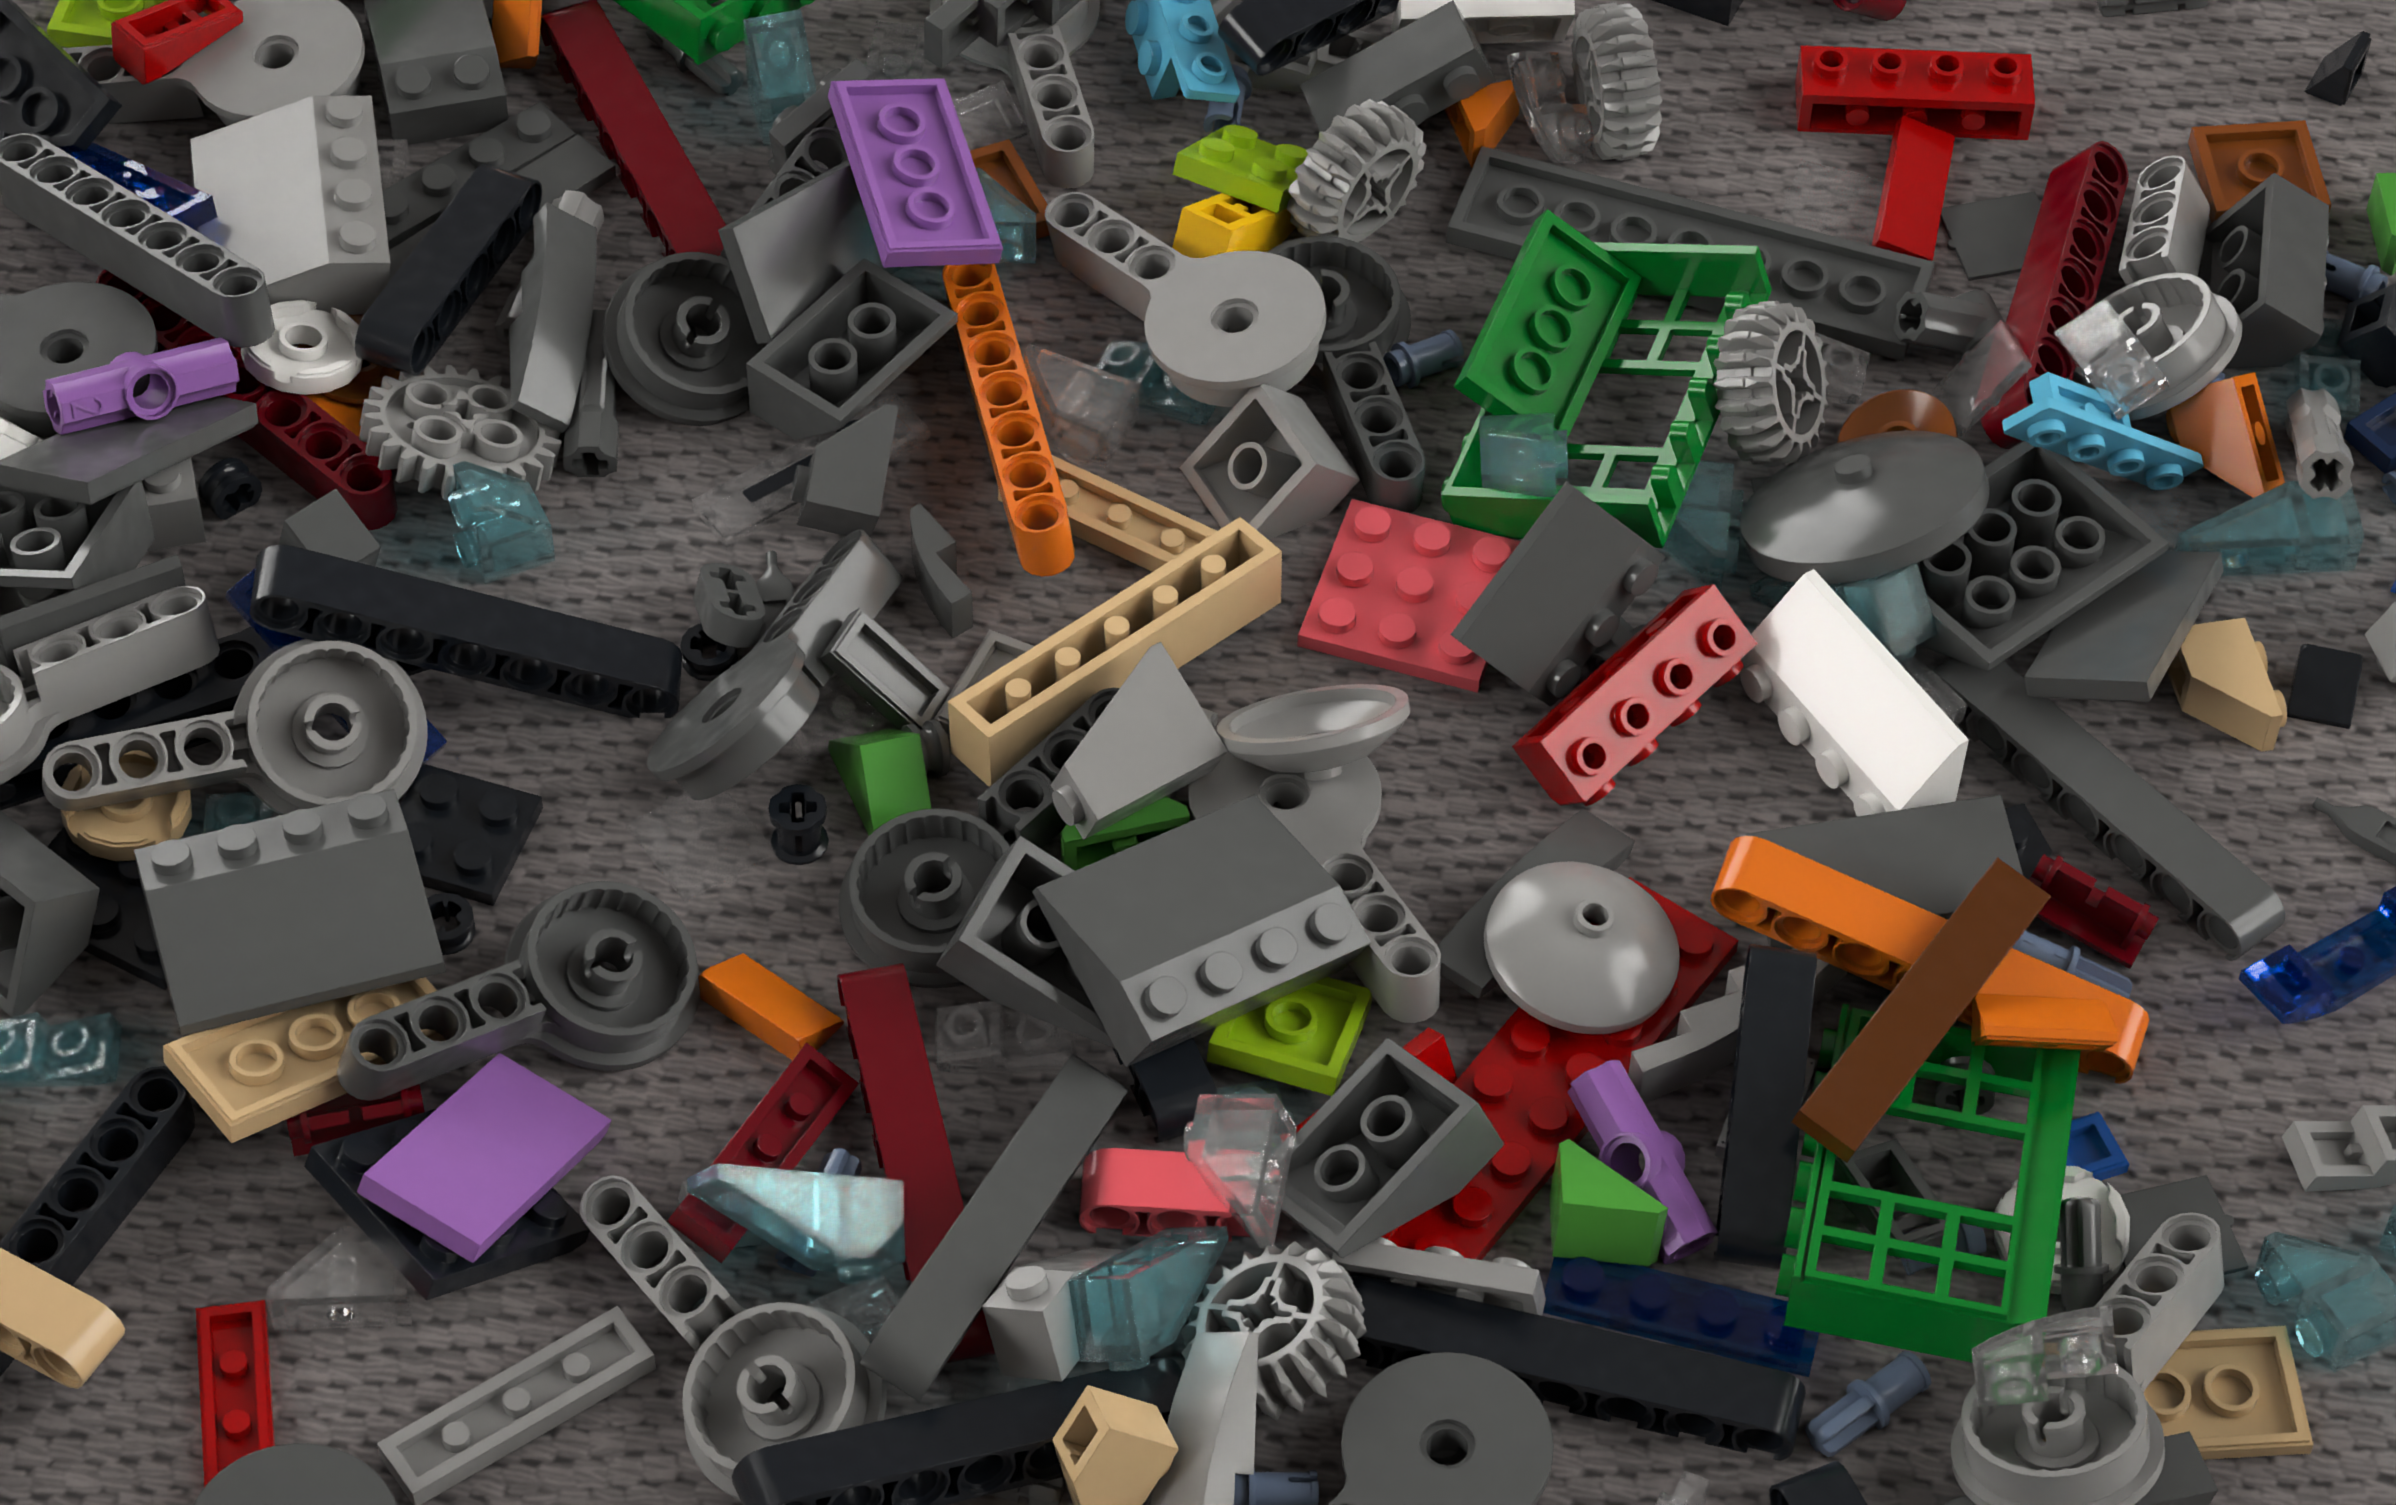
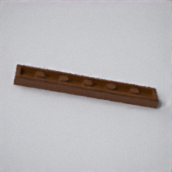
[1792,857,2051,1163]

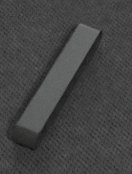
[0,133,275,348]
[1922,657,2285,961]
[860,1054,1129,1402]

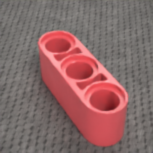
[1079,1148,1277,1243]

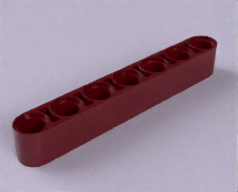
[540,0,726,257]
[1980,141,2129,449]
[96,269,398,531]
[837,963,995,1363]

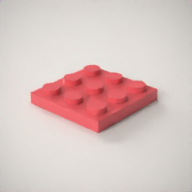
[1297,499,1521,693]

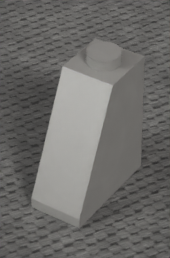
[1051,642,1228,840]

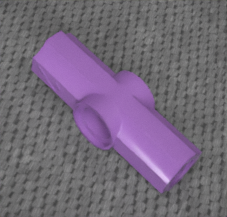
[43,337,240,435]
[1567,1060,1718,1264]

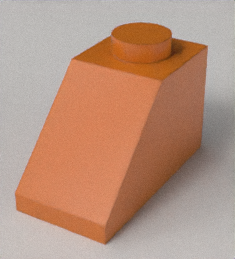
[2166,372,2287,498]

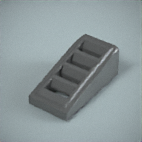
[1834,1139,1959,1259]

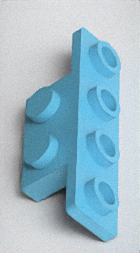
[1125,0,1240,103]
[2002,372,2204,490]

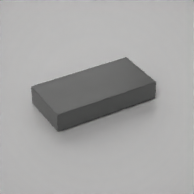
[819,608,952,730]

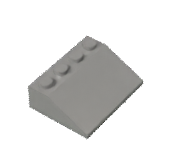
[190,95,390,315]

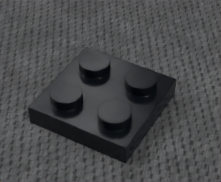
[400,763,543,906]

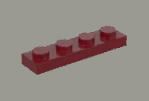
[667,1042,859,1263]

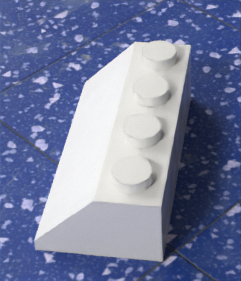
[1740,569,1969,817]

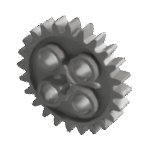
[359,365,561,504]

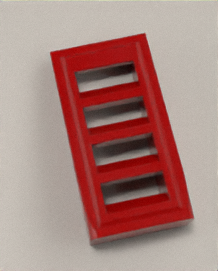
[111,0,243,85]

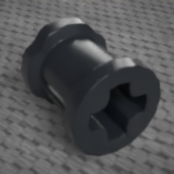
[768,784,829,865]

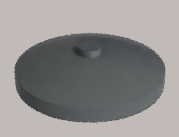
[1740,431,1990,584]

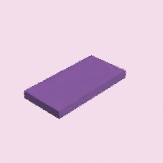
[828,78,1003,268]
[357,1053,612,1263]

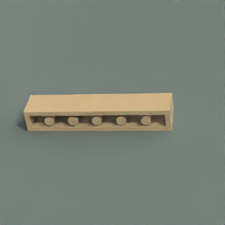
[948,517,1282,787]

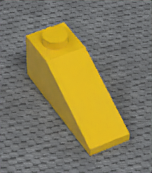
[1172,193,1296,258]

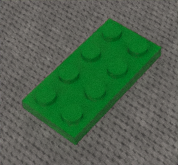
[1454,209,1643,456]

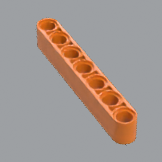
[942,264,1075,577]
[1710,836,2150,1084]

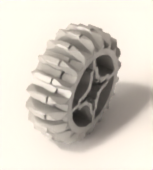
[1571,2,1662,161]
[1287,99,1427,243]
[1712,301,1830,467]
[1180,1241,1367,1421]

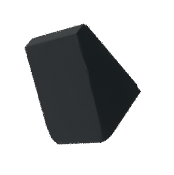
[2304,31,2372,106]
[2287,644,2363,729]

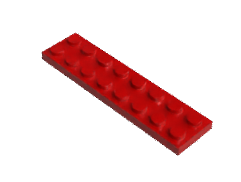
[1381,877,1739,1260]

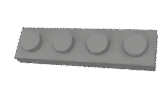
[377,1306,656,1505]

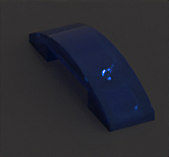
[2238,886,2396,1024]

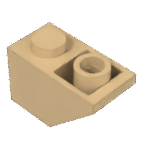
[2167,618,2287,751]
[1052,1385,1179,1505]

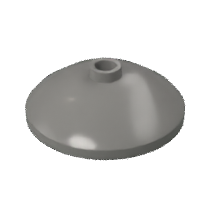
[1217,684,1410,781]
[1484,861,1680,1034]

